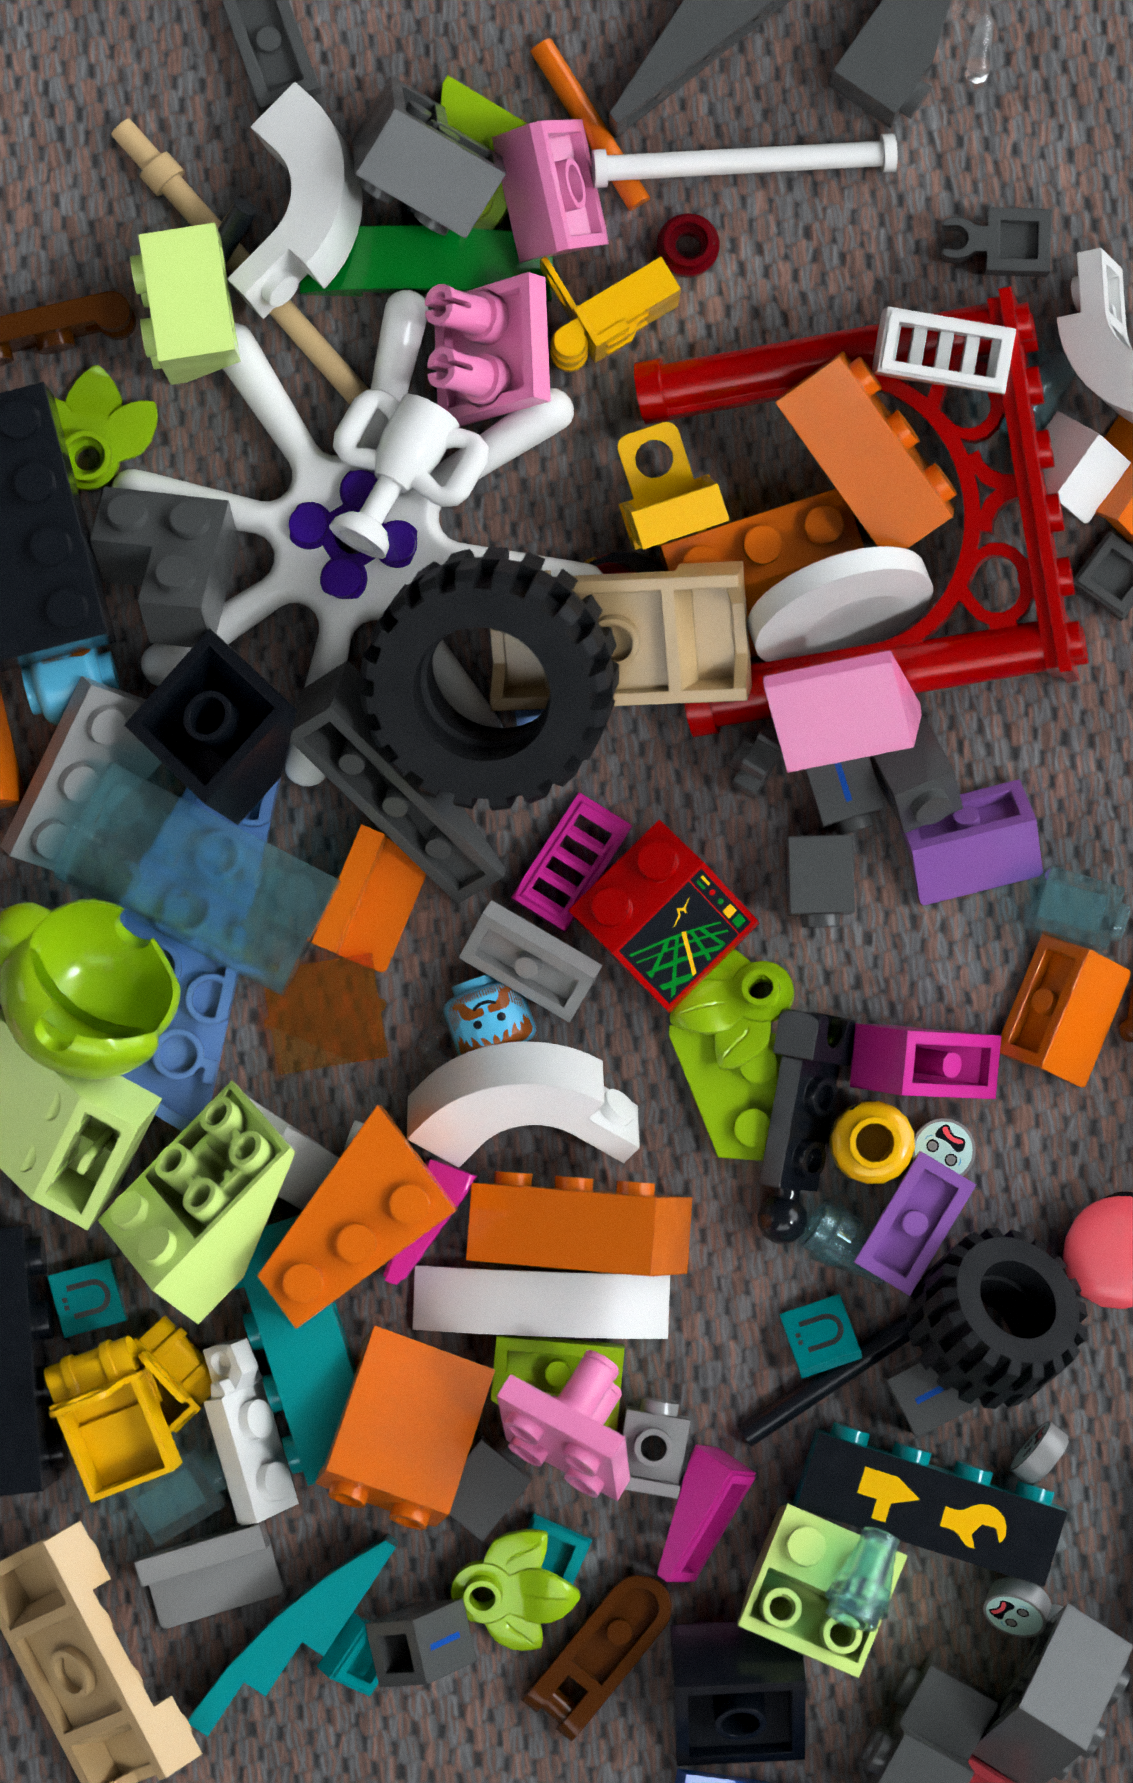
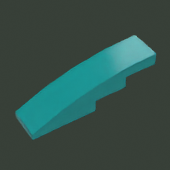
[188,1534,399,1737]

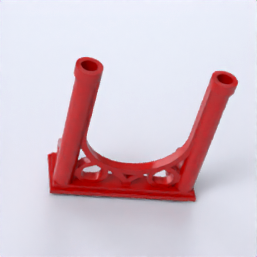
[634,286,1089,738]

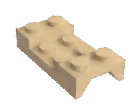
[490,561,752,711]
[0,1521,202,1783]

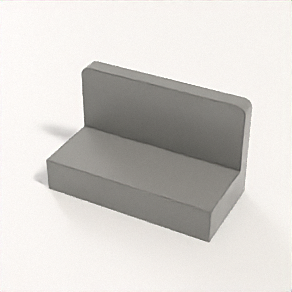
[459,900,603,1023]
[134,1520,284,1629]

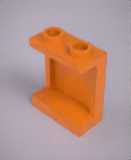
[315,1325,495,1530]

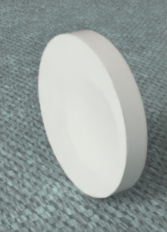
[747,546,933,662]

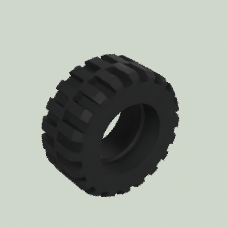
[360,547,619,810]

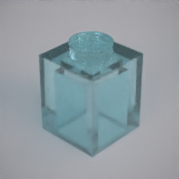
[1027,866,1131,952]
[124,1445,229,1547]

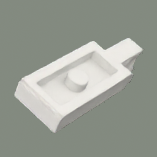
[203,1338,299,1526]

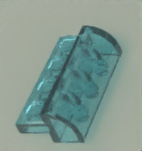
[54,761,341,997]

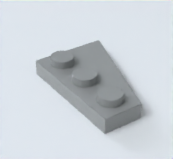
[0,676,162,874]

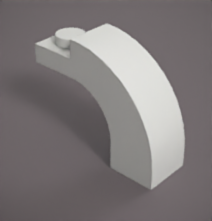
[227,82,363,319]
[1057,248,1133,423]
[407,1041,640,1168]

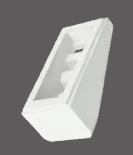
[872,306,1016,394]

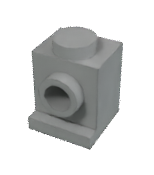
[621,1397,691,1499]

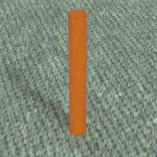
[530,38,651,211]

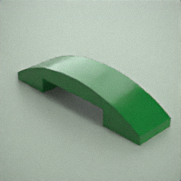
[300,225,553,302]

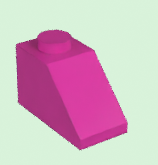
[850,1023,1001,1099]

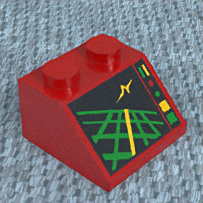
[568,819,760,1014]

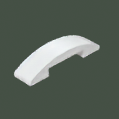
[412,1265,670,1339]

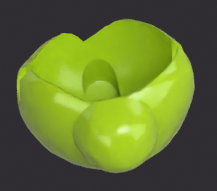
[0,899,181,1079]

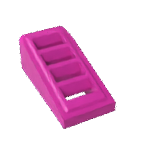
[511,792,633,933]
[383,1159,478,1285]
[657,1444,756,1583]

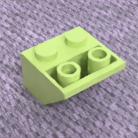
[130,222,241,385]
[737,1504,907,1678]

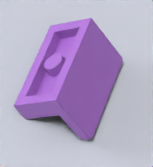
[899,779,1043,905]
[853,1151,976,1296]

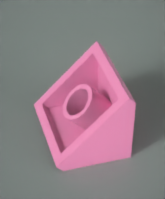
[492,119,608,263]
[763,650,922,773]

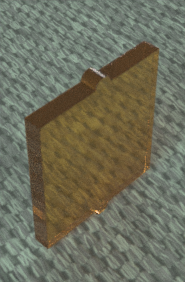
[261,953,390,1075]

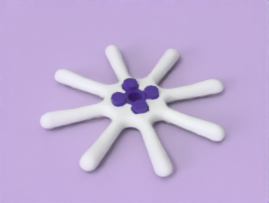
[112,290,603,787]

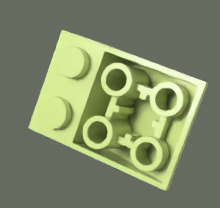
[0,1009,162,1231]
[97,1080,296,1324]

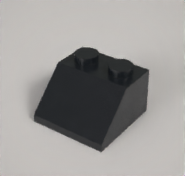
[124,628,297,825]
[670,1621,806,1766]

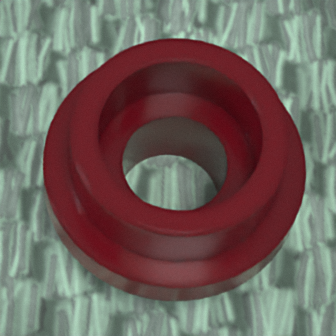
[657,213,720,278]

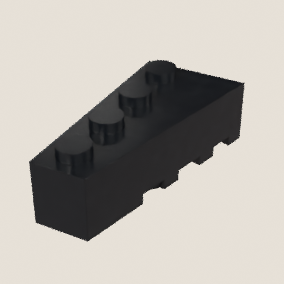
[0,382,117,672]
[0,1224,68,1496]

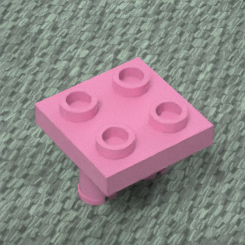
[425,272,551,427]
[497,1350,630,1501]

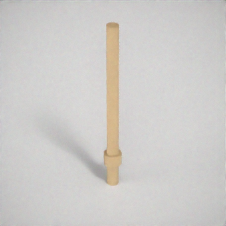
[111,118,370,405]

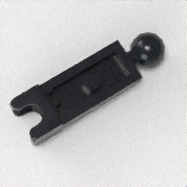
[758,1008,856,1244]

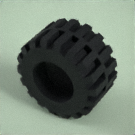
[907,1228,1088,1409]

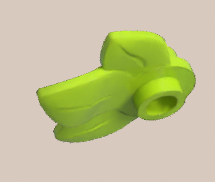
[55,365,158,491]
[669,949,794,1070]
[451,1529,581,1651]

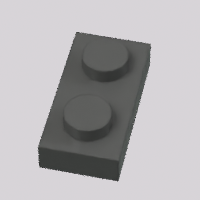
[222,0,321,114]

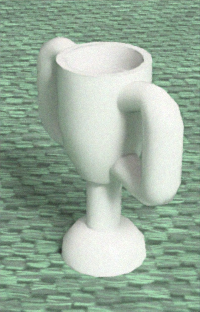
[329,390,489,559]

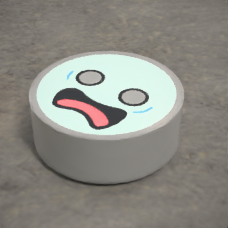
[911,1118,976,1176]
[1009,1421,1069,1485]
[983,1577,1052,1638]

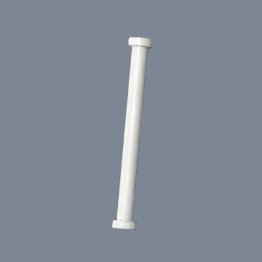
[591,134,897,188]

